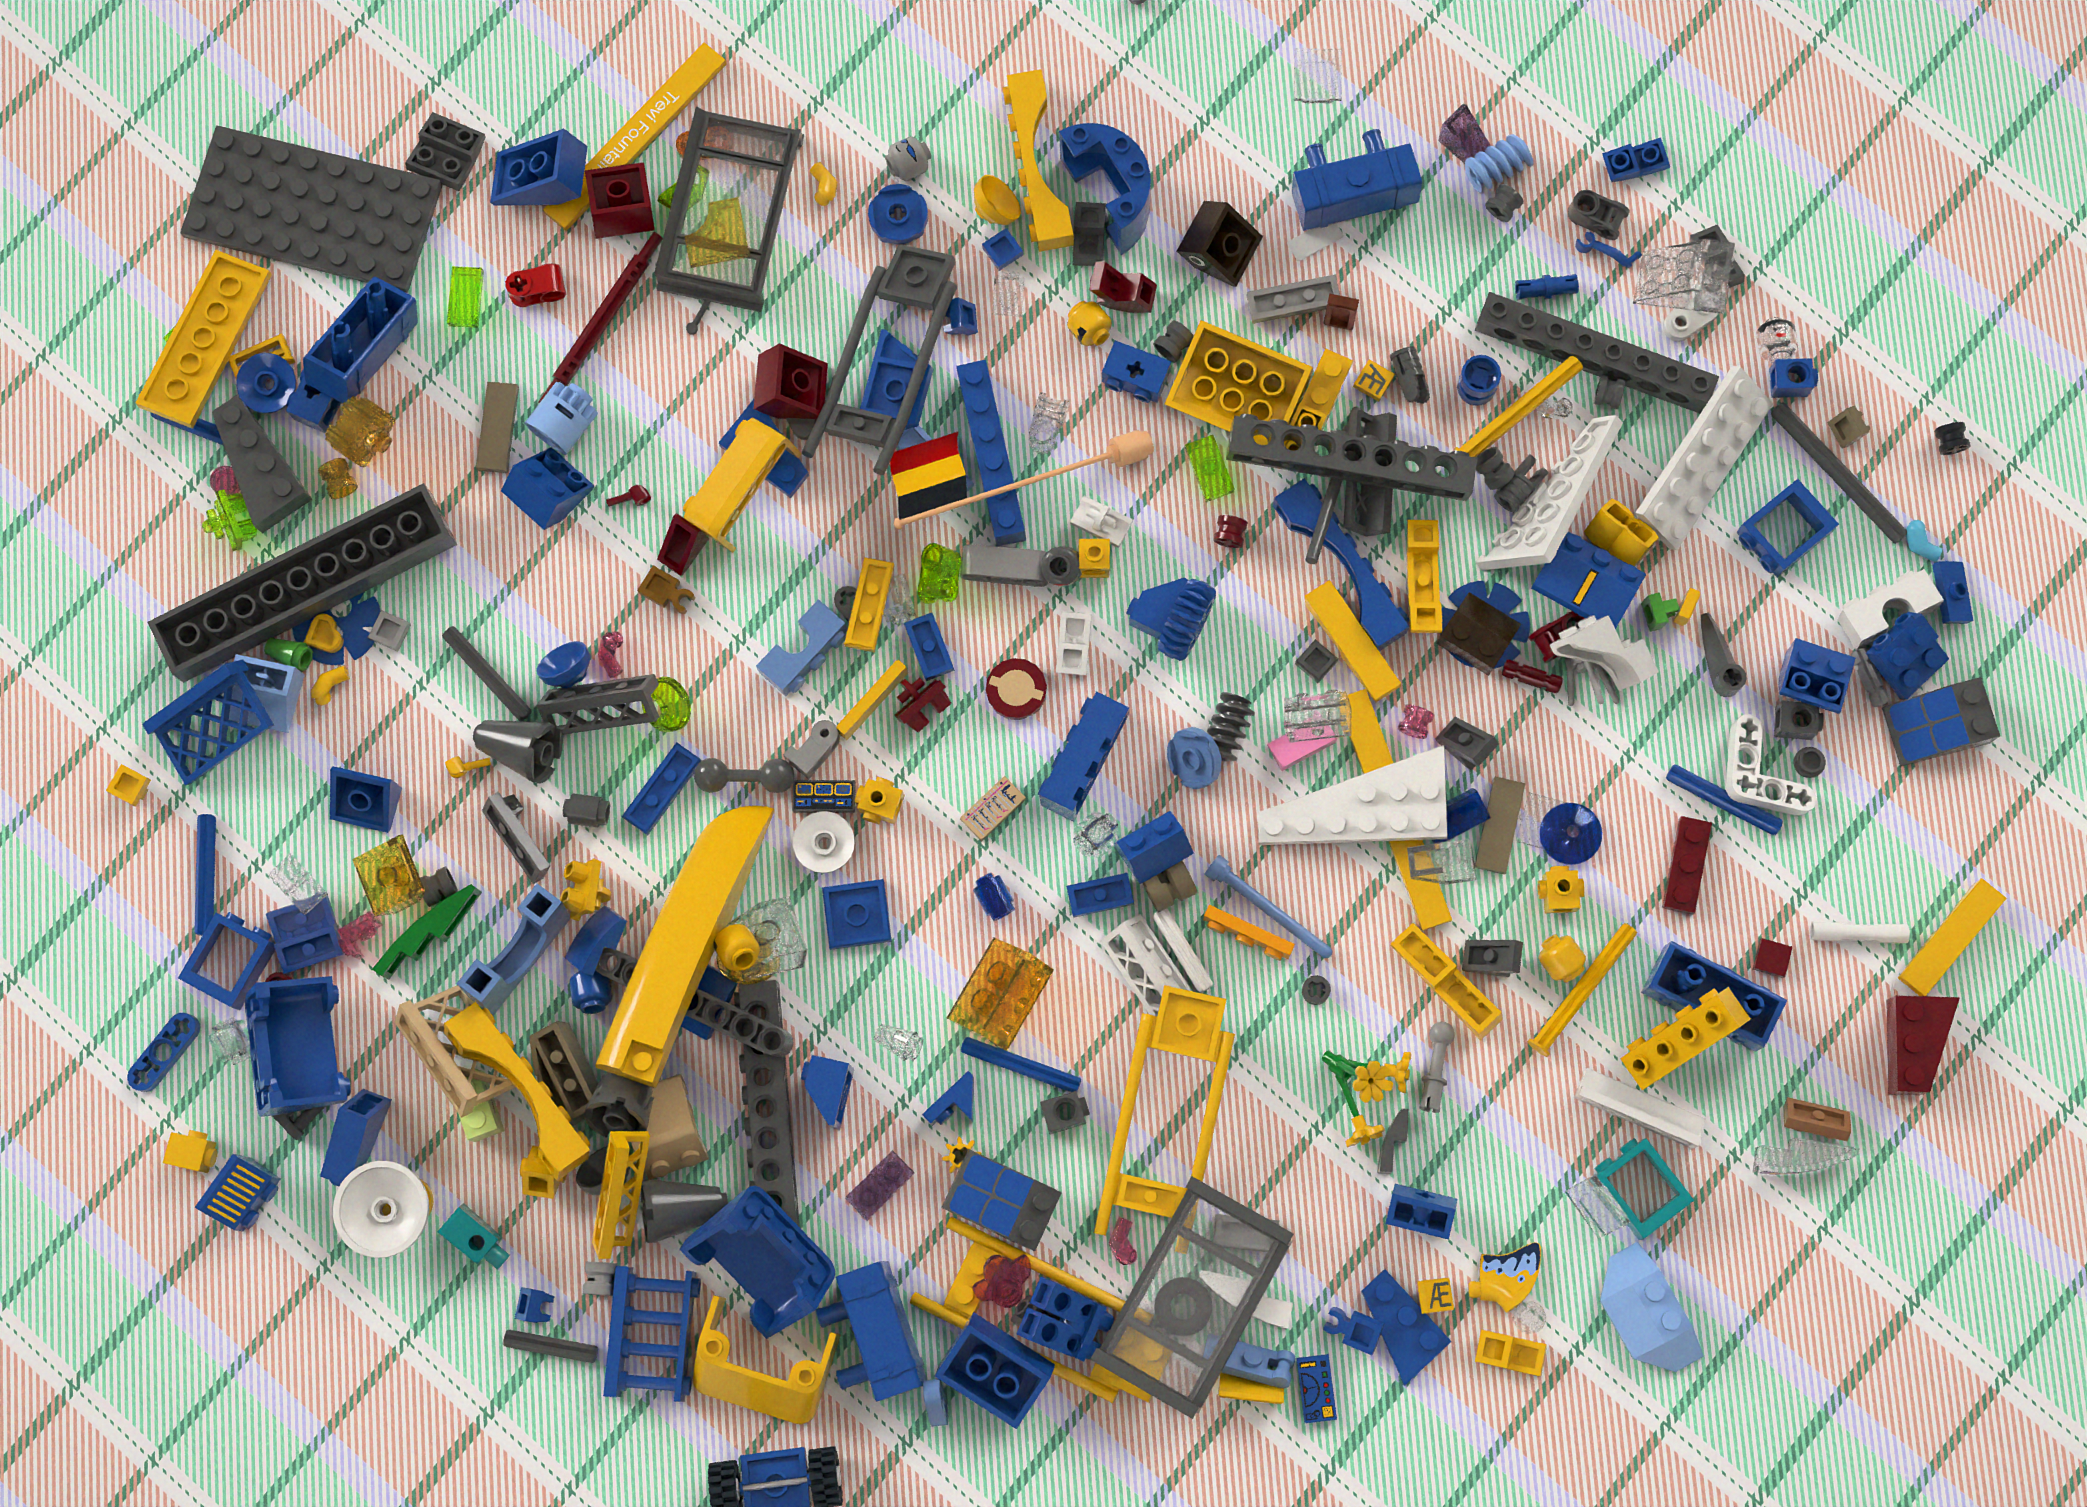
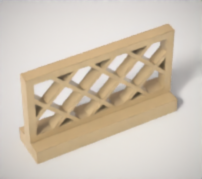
[395,985,516,1118]

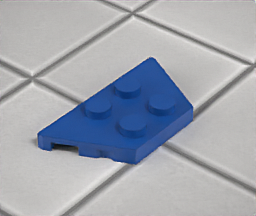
[855,329,934,443]

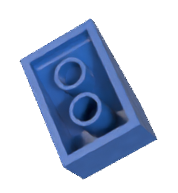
[490,128,588,206]

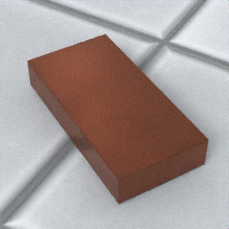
[1323,293,1359,330]

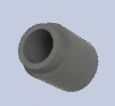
[563,793,610,828]

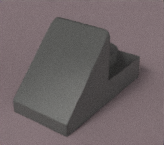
[1435,717,1499,770]
[1462,940,1523,977]

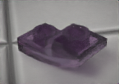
[845,1150,915,1221]

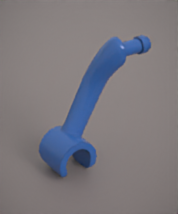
[1575,232,1642,268]

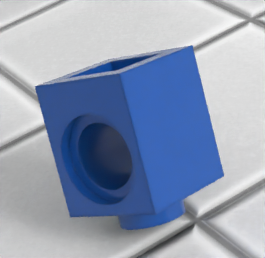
[1769,358,1818,398]

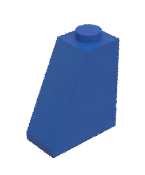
[320,1089,392,1186]

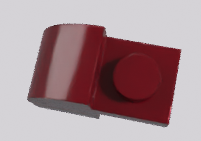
[1089,261,1157,313]

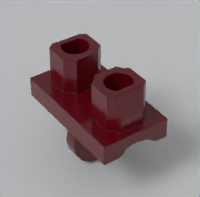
[894,677,951,732]

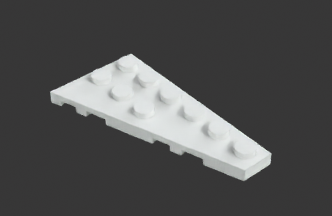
[1475,415,1623,570]
[1258,745,1447,845]

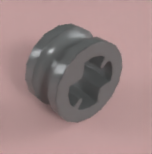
[1302,975,1331,1005]

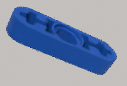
[127,1013,200,1092]

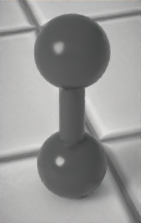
[694,758,794,793]

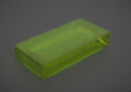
[447,266,484,328]

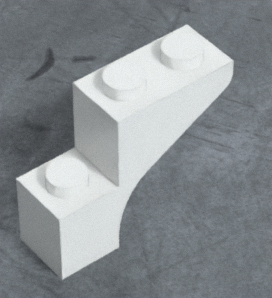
[1550,615,1659,691]

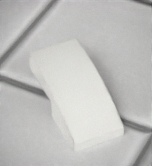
[1056,611,1092,675]

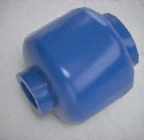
[570,969,612,1014]

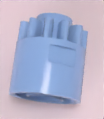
[524,382,598,455]

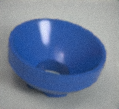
[536,641,591,688]

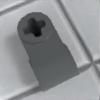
[1568,189,1630,240]

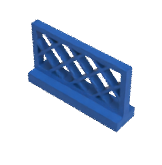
[142,659,274,785]

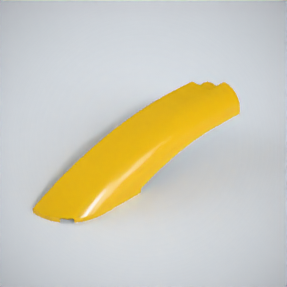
[595,806,775,1088]

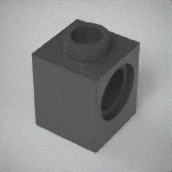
[1774,700,1824,740]
[1040,1091,1090,1135]

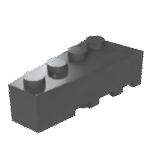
[212,395,313,534]

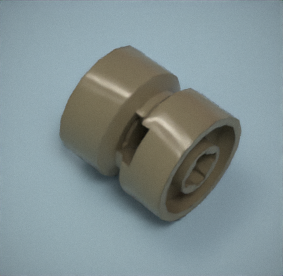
[1143,861,1197,913]

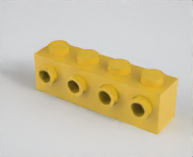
[1620,987,1751,1090]

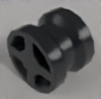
[1934,422,1971,455]

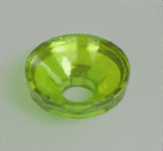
[641,677,691,732]

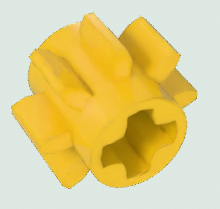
[942,1136,982,1173]

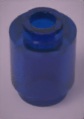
[973,873,1015,921]

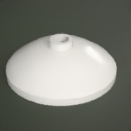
[333,1161,429,1258]

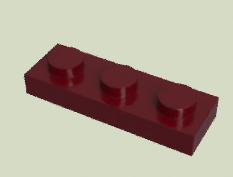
[1662,816,1712,915]

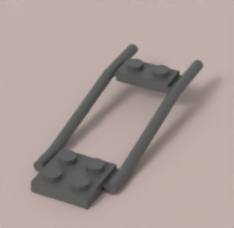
[802,244,957,475]

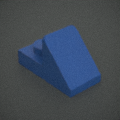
[922,1071,974,1126]

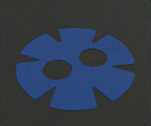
[1440,581,1530,669]
[292,592,381,665]

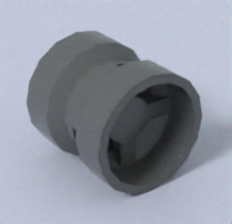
[1153,320,1194,363]
[1476,447,1515,490]
[416,866,458,907]

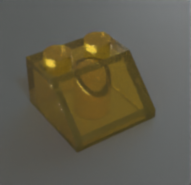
[352,834,425,917]

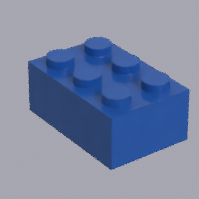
[935,1312,1055,1429]

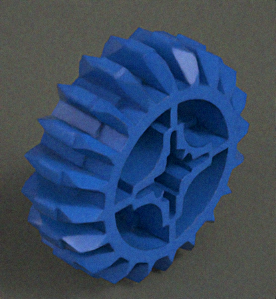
[1158,579,1216,661]

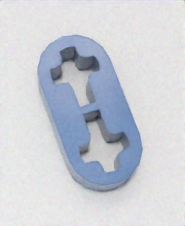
[923,1379,948,1427]

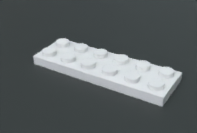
[1635,366,1773,551]

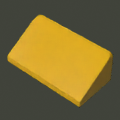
[1218,1372,1284,1404]

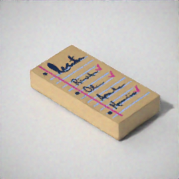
[960,776,1026,842]

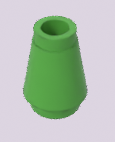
[264,637,313,671]

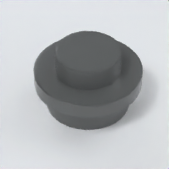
[1793,747,1826,778]

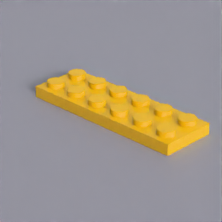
[135,249,272,429]

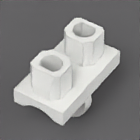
[1070,495,1133,548]

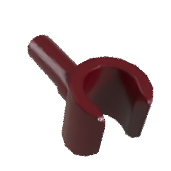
[606,485,651,506]

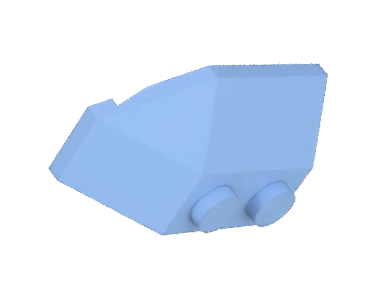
[1600,1242,1704,1372]

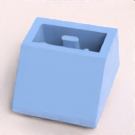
[229,654,305,733]

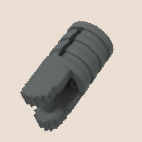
[1390,346,1430,404]
[1494,454,1549,513]

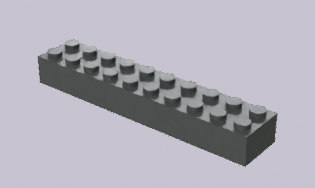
[147,483,458,683]

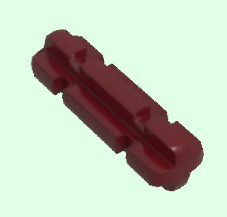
[1502,659,1563,693]

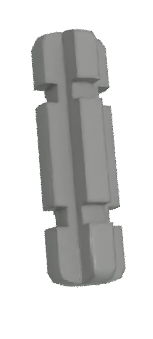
[1851,648,1890,707]

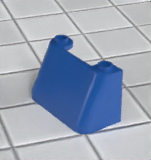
[245,976,351,1117]
[679,1185,835,1339]

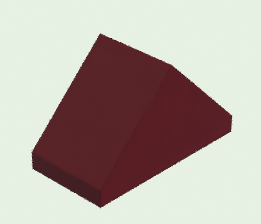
[657,513,709,576]

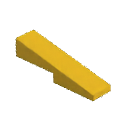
[1304,580,1401,702]
[1898,878,2007,996]
[1390,923,1503,1040]

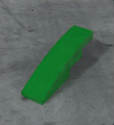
[372,884,482,980]

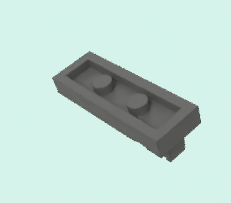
[482,792,550,884]

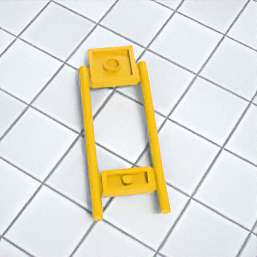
[1094,985,1235,1254]
[910,1216,1173,1403]

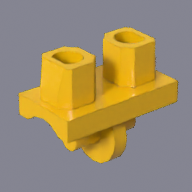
[560,858,611,921]

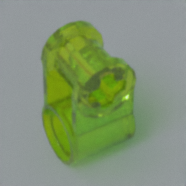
[917,543,961,604]

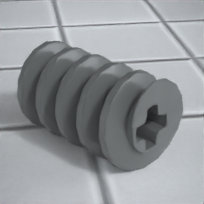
[1207,692,1255,762]

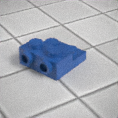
[1865,612,1949,700]

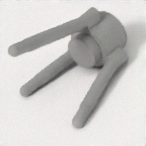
[1565,658,1619,706]

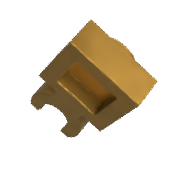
[637,565,696,614]

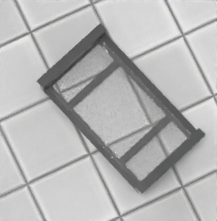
[654,106,804,312]
[1090,1176,1294,1419]

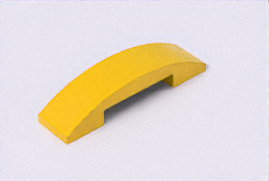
[1407,520,1442,633]

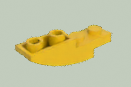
[1284,348,1353,451]

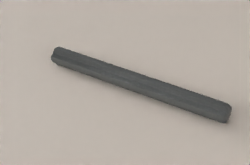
[1771,402,1907,544]

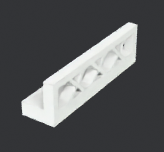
[1100,914,1192,1016]
[1574,1068,1706,1149]

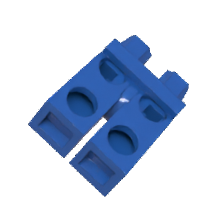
[1016,1277,1114,1362]

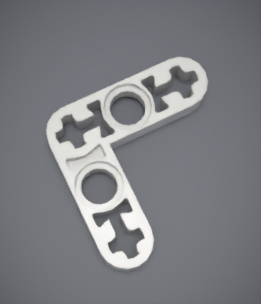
[1726,714,1817,816]

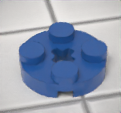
[868,184,928,245]

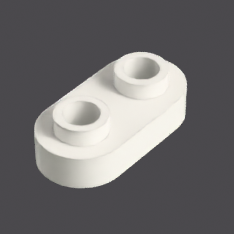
[1663,293,1720,342]

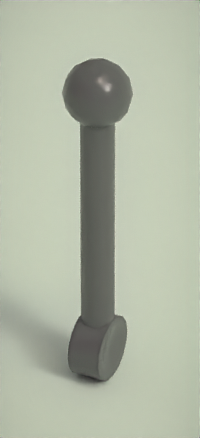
[686,300,711,335]

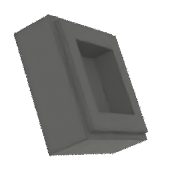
[1295,639,1339,683]

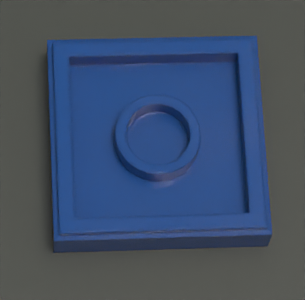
[822,879,892,950]

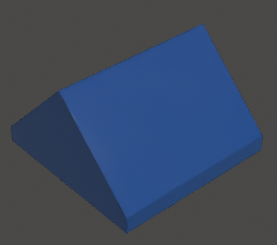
[330,766,402,833]

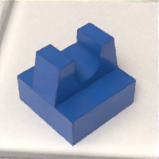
[943,297,978,336]
[514,1287,555,1323]

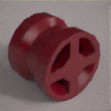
[1213,515,1248,548]

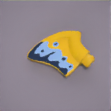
[1468,1242,1541,1313]

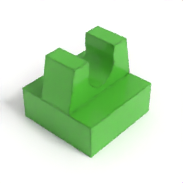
[1641,592,1680,632]

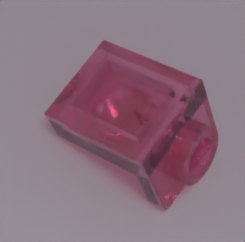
[337,911,383,960]

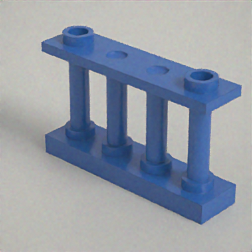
[603,1266,701,1402]

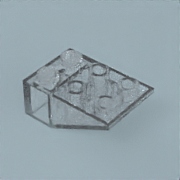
[1633,239,1735,314]

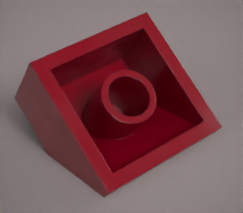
[585,162,655,239]
[753,343,828,419]

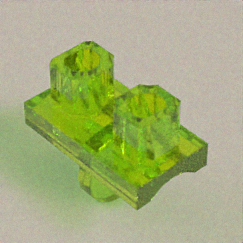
[201,489,257,551]

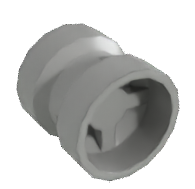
[583,1261,617,1296]

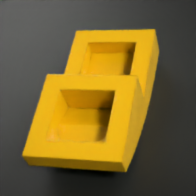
[1475,1329,1547,1377]

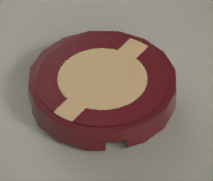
[986,658,1047,720]

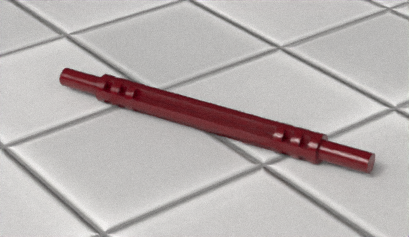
[538,232,663,403]

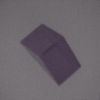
[1438,104,1491,164]

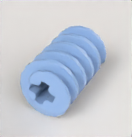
[1465,134,1534,193]

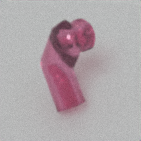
[598,631,623,678]
[1109,1217,1137,1265]

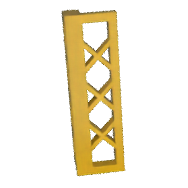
[592,1131,650,1259]

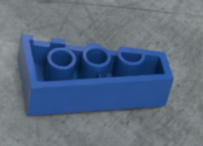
[1038,691,1130,822]

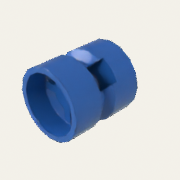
[1457,355,1501,406]

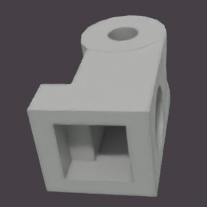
[783,720,840,780]

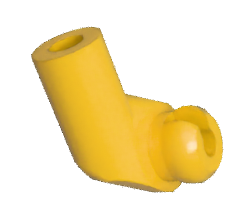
[810,162,837,206]

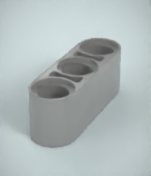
[960,544,1048,587]

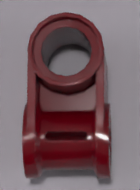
[1528,611,1585,663]

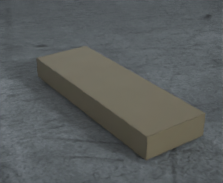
[476,382,519,473]
[1474,776,1525,875]

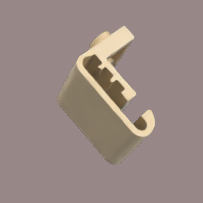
[631,1074,709,1179]

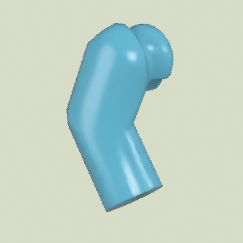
[1906,520,1943,562]

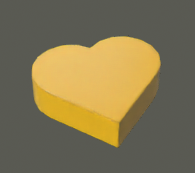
[304,614,344,653]

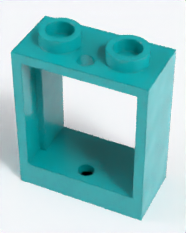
[1591,1138,1694,1240]

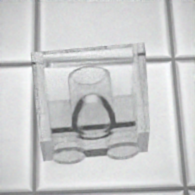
[727,896,808,981]

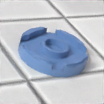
[1167,727,1221,789]

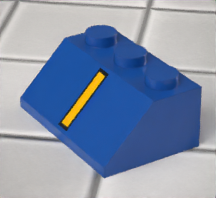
[1531,531,1646,629]

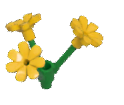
[1322,1051,1412,1147]

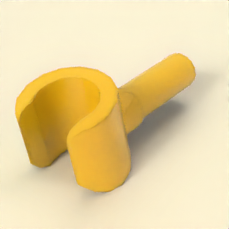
[445,756,491,778]

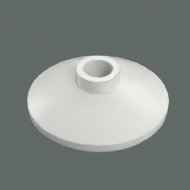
[793,811,855,873]

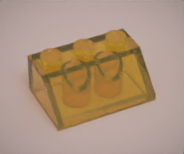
[946,937,1054,1051]

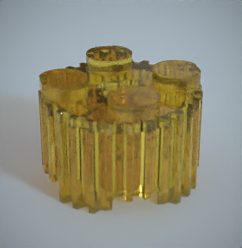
[325,396,396,468]

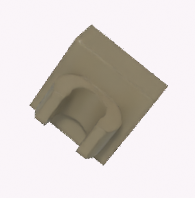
[1827,406,1871,448]

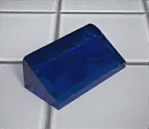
[1432,788,1491,847]

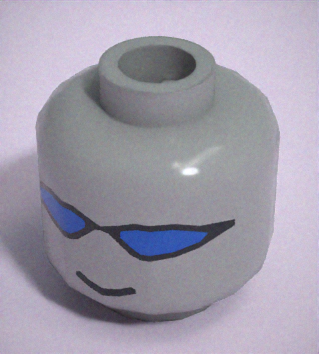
[885,136,931,181]

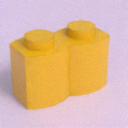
[1584,498,1659,566]

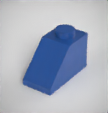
[1126,578,1189,639]

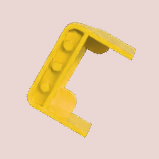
[683,418,802,553]
[693,1295,841,1424]

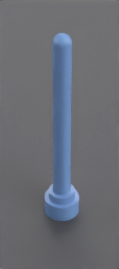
[1204,855,1332,958]

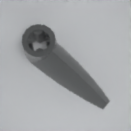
[1701,612,1747,697]

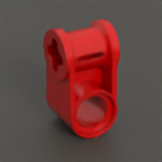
[505,263,566,307]

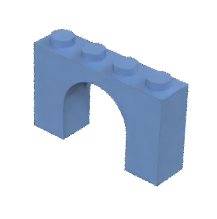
[456,884,570,1016]

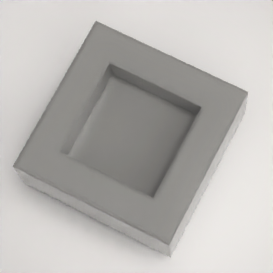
[368,610,411,652]

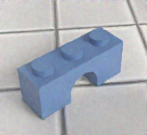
[756,599,848,696]

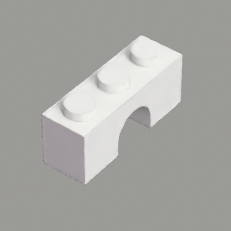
[1837,569,1944,650]

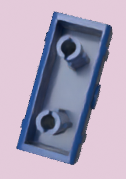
[1292,129,1422,231]
[303,276,418,405]
[1641,941,1787,1052]
[816,1261,927,1402]

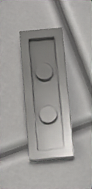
[1246,274,1340,324]

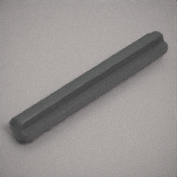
[442,626,532,721]

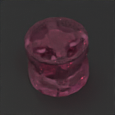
[1397,704,1435,739]

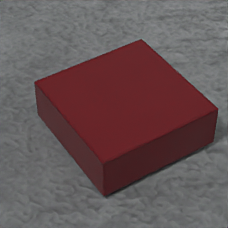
[1752,938,1793,978]

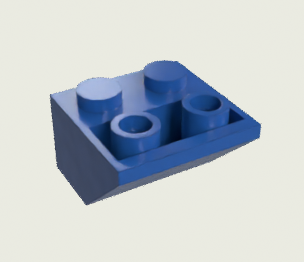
[501,447,594,530]
[1778,638,1856,714]

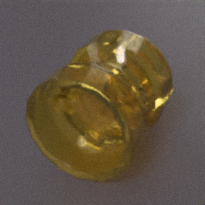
[318,458,358,499]

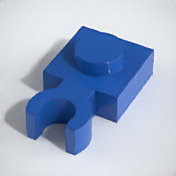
[1323,1307,1385,1355]

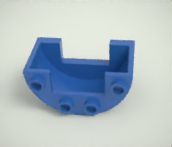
[1059,123,1151,255]

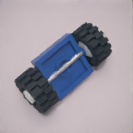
[708,1446,843,1507]

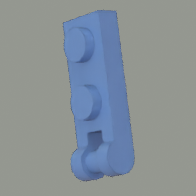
[1203,1333,1295,1388]

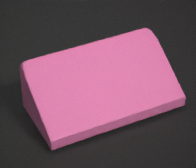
[1267,716,1337,771]

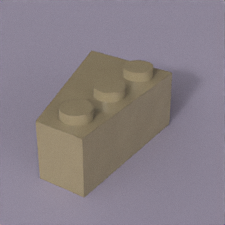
[529,1021,598,1126]

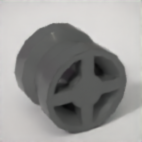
[1485,184,1524,222]
[1594,375,1625,410]

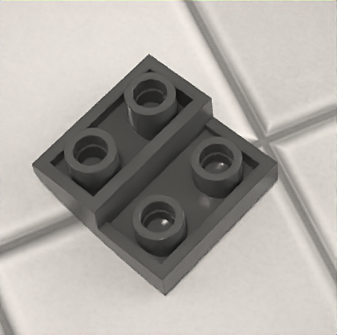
[405,112,486,191]

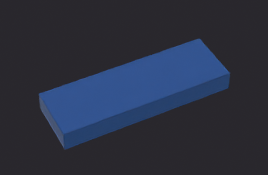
[621,742,702,836]

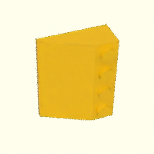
[1165,320,1314,445]

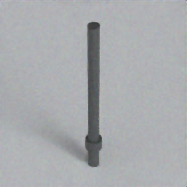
[1305,407,1364,565]

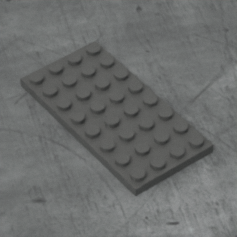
[180,125,442,293]

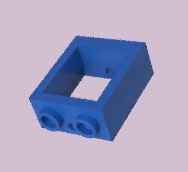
[1737,479,1839,578]
[178,912,275,1011]

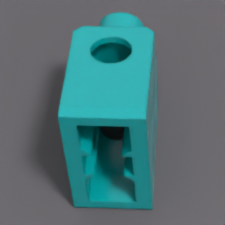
[437,1203,510,1270]

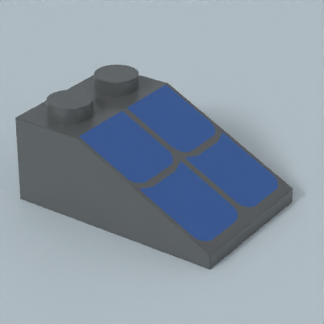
[1882,677,2000,767]
[941,1149,1062,1251]

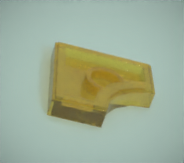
[684,197,750,268]

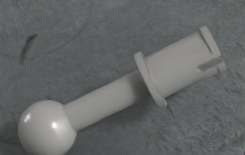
[1419,1022,1455,1113]

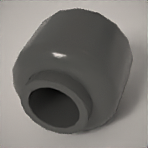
[1041,546,1082,586]

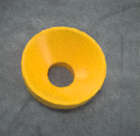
[974,175,1021,225]

